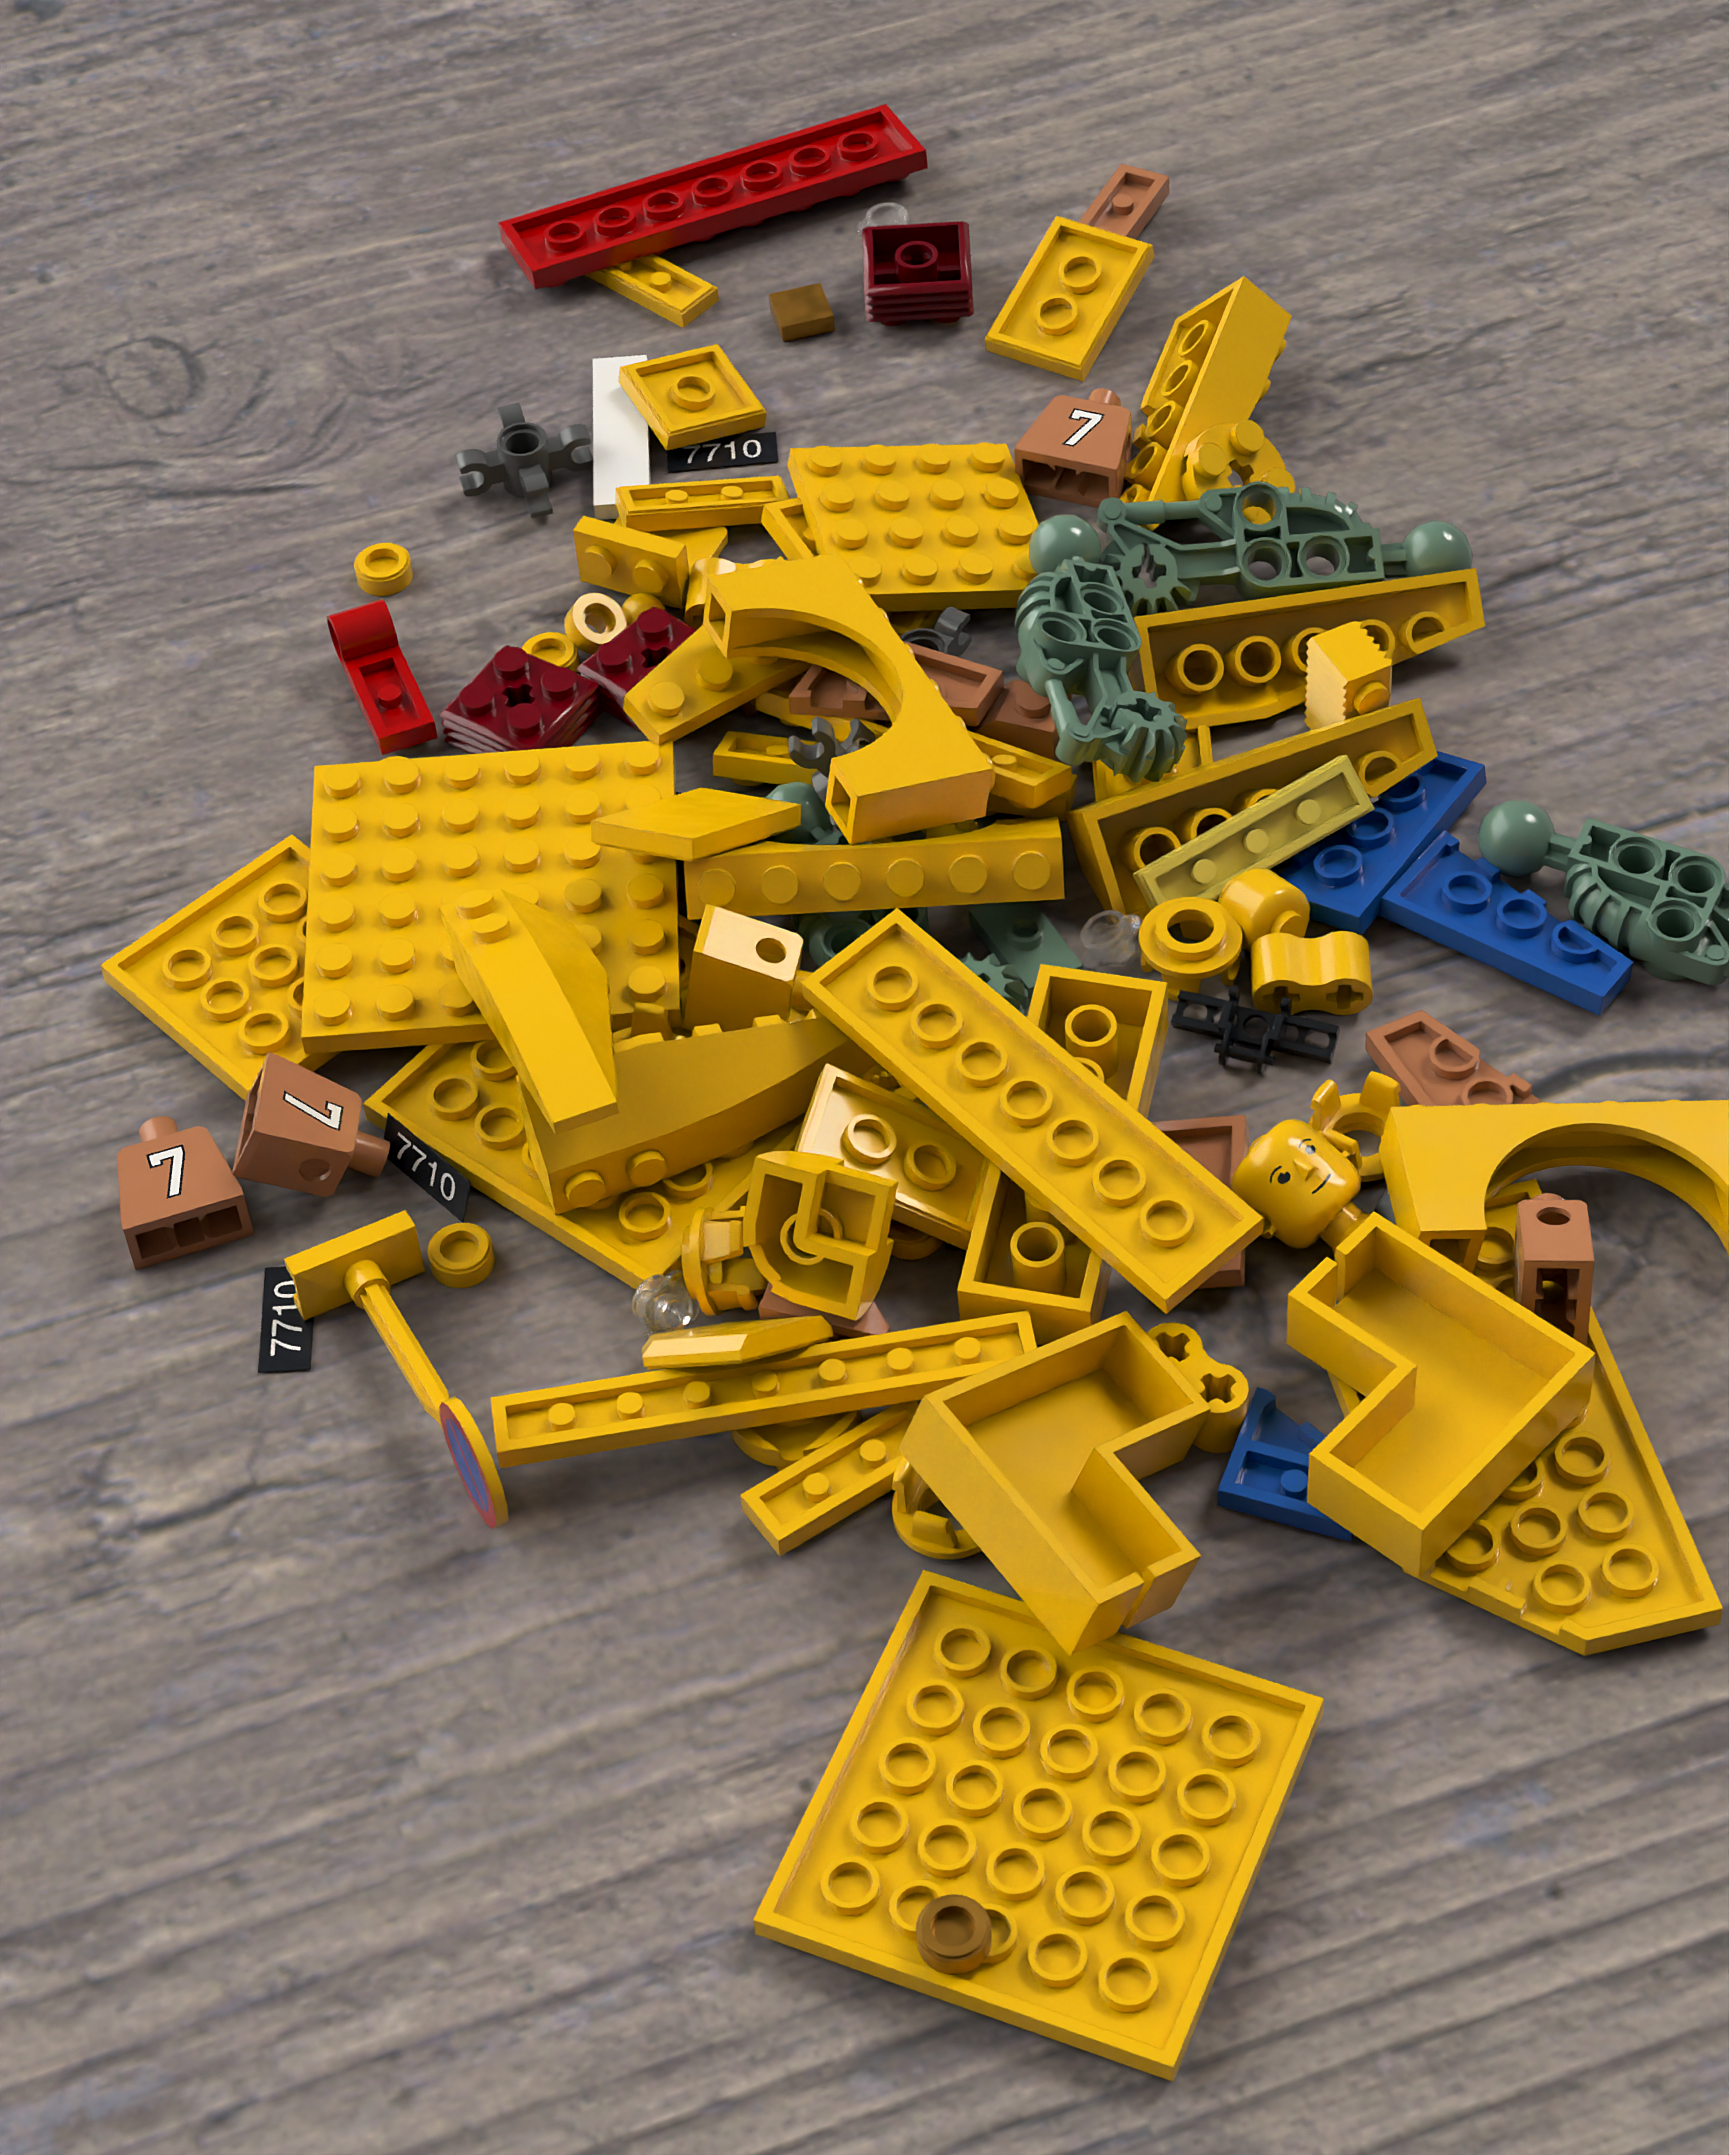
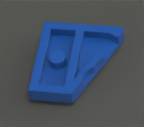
[1217,1387,1354,1542]

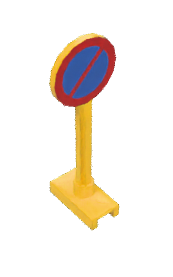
[284,1210,509,1529]

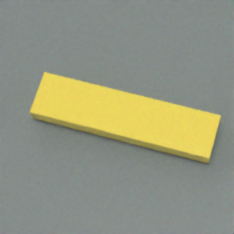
[1132,755,1374,910]

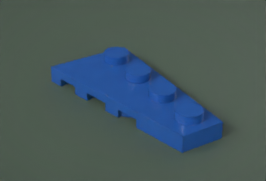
[1278,750,1487,935]
[1380,830,1633,1016]

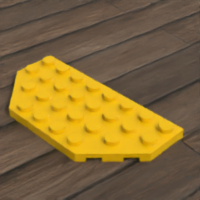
[1327,1179,1723,1656]

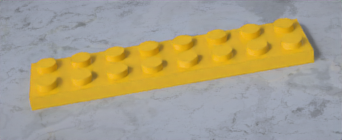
[801,908,1264,1314]

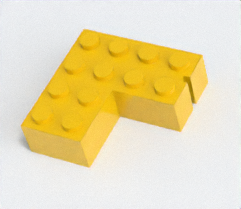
[1286,1212,1596,1579]
[898,1311,1212,1656]

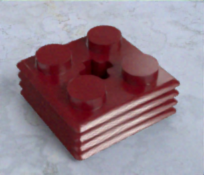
[862,221,974,326]
[577,606,697,734]
[440,645,603,754]

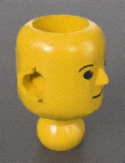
[1231,1119,1371,1259]

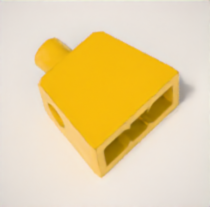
[683,904,816,1032]

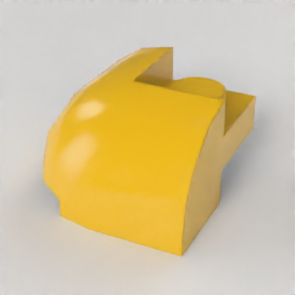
[743,1151,899,1321]

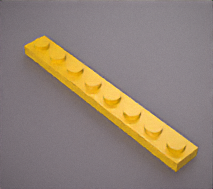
[490,1310,1037,1468]

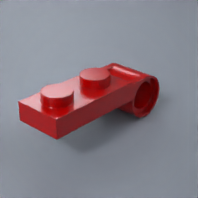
[327,599,438,755]

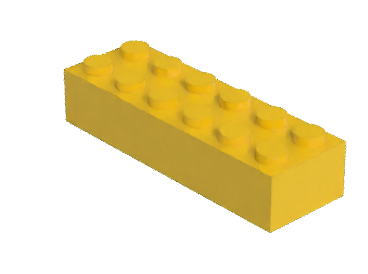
[957,964,1169,1345]

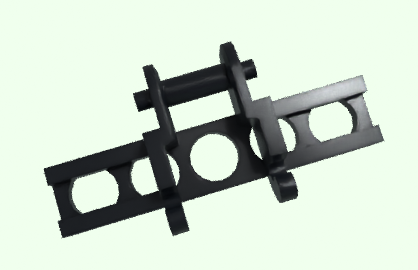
[1171,985,1340,1075]

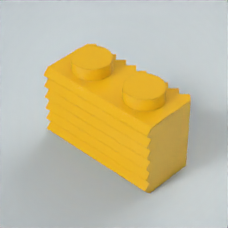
[1304,621,1393,730]

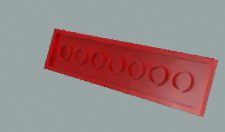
[498,104,928,290]

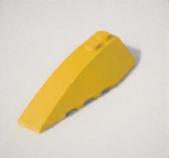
[1108,276,1292,544]
[1128,568,1485,731]
[1064,698,1438,930]
[439,888,620,1135]
[515,1009,878,1215]

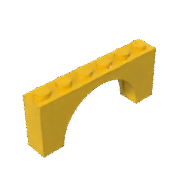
[703,552,995,845]
[684,816,1065,920]
[1378,1099,1729,1272]

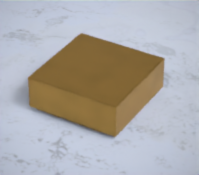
[768,283,835,342]

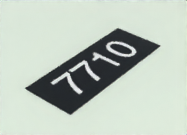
[667,432,778,472]
[384,1113,471,1222]
[258,1266,314,1373]

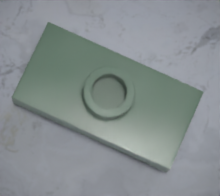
[968,901,1083,1003]

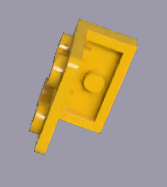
[573,516,728,609]

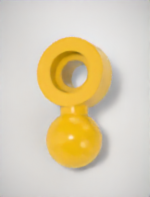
[564,592,666,655]

